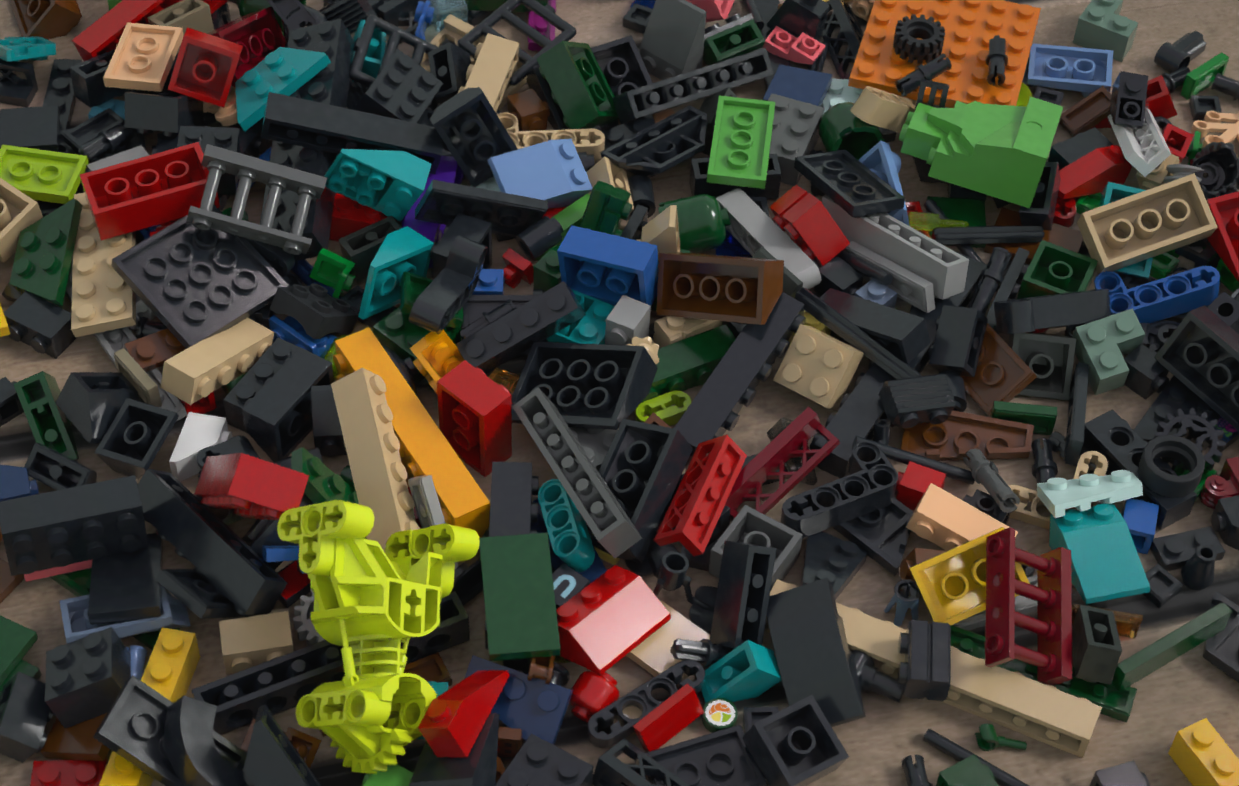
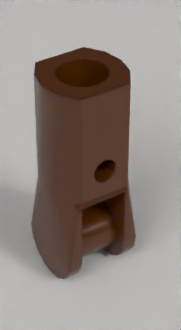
[527,656,555,685]

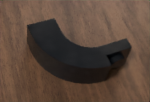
[164,695,248,786]

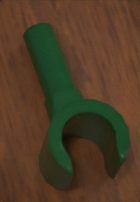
[975,723,1027,751]

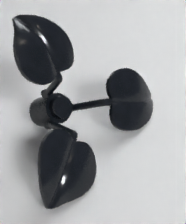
[624,532,717,634]

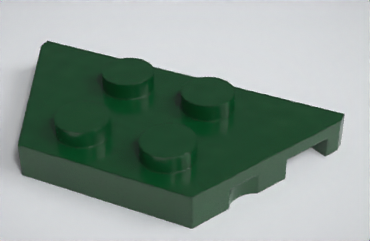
[9,199,83,306]

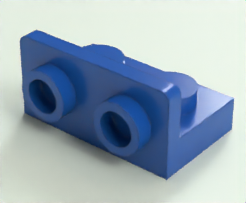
[269,315,338,360]

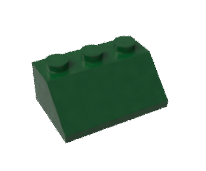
[536,41,619,129]

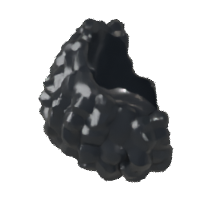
[1190,142,1239,201]

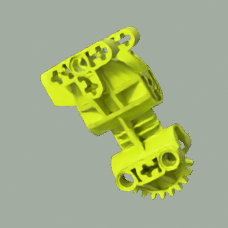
[277,500,480,774]

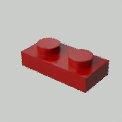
[30,759,108,786]

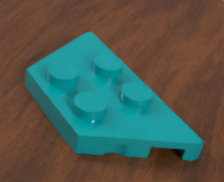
[0,37,56,62]
[235,47,331,131]

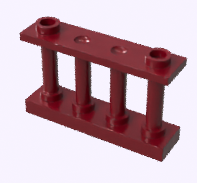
[985,527,1072,686]

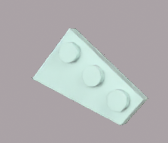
[1037,470,1143,518]

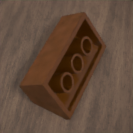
[10,0,82,40]
[656,252,784,325]

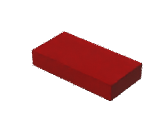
[633,684,704,752]

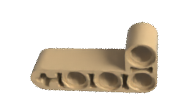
[850,86,916,133]
[497,112,605,164]

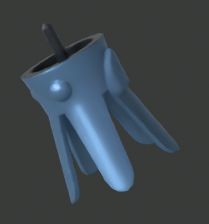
[884,580,921,627]

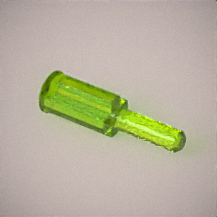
[908,212,969,231]

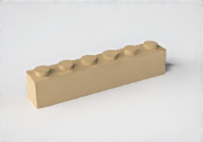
[331,367,420,552]

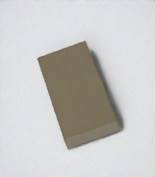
[114,348,162,407]

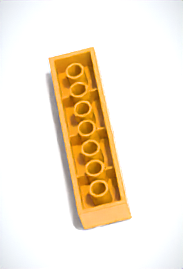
[333,327,490,538]

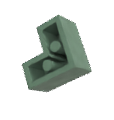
[1073,0,1139,62]
[1072,308,1145,395]

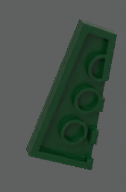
[291,447,367,539]

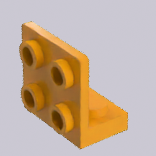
[410,330,464,394]

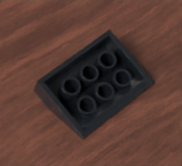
[526,35,653,131]
[512,342,658,430]

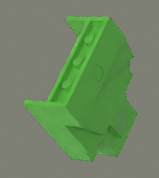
[898,96,1063,208]

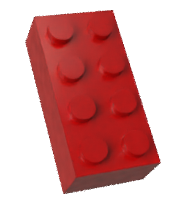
[80,142,220,241]

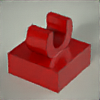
[502,248,534,289]

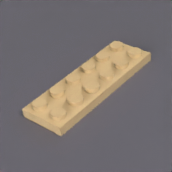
[71,193,136,337]

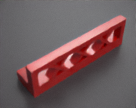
[654,434,747,556]

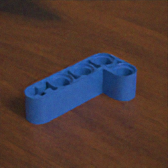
[1094,266,1220,324]

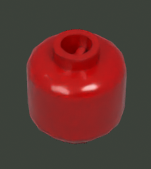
[569,671,620,723]

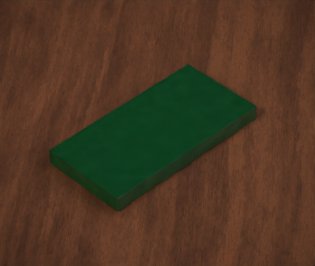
[479,532,560,661]

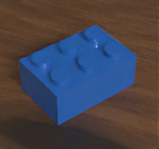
[557,225,659,306]

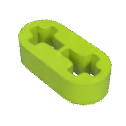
[635,391,691,426]

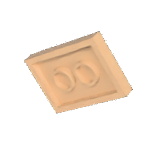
[103,22,184,92]

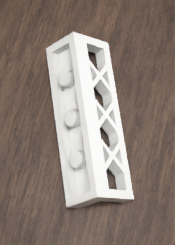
[1108,106,1171,177]

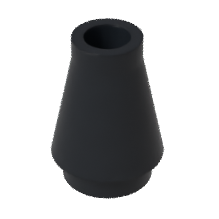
[1181,545,1217,591]

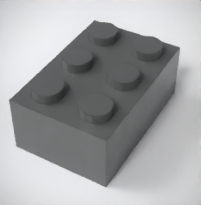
[768,93,825,186]

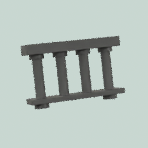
[186,144,327,255]

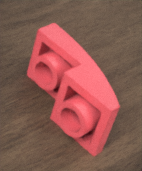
[762,26,826,65]

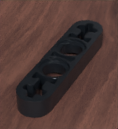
[588,660,705,748]

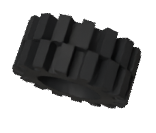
[893,14,945,64]

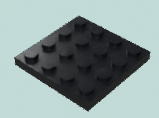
[111,205,289,349]

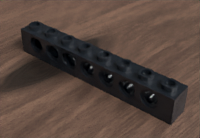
[191,592,470,735]

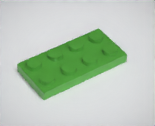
[707,96,776,189]

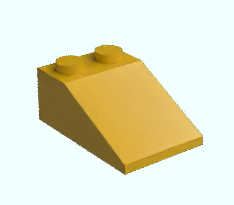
[909,527,1030,626]

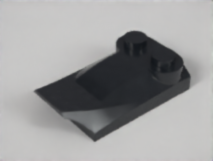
[430,87,518,187]

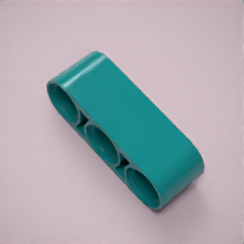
[538,479,595,572]

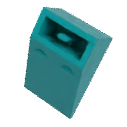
[324,149,432,222]

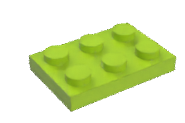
[0,145,89,204]

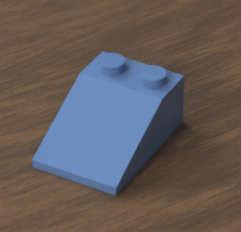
[487,139,593,209]

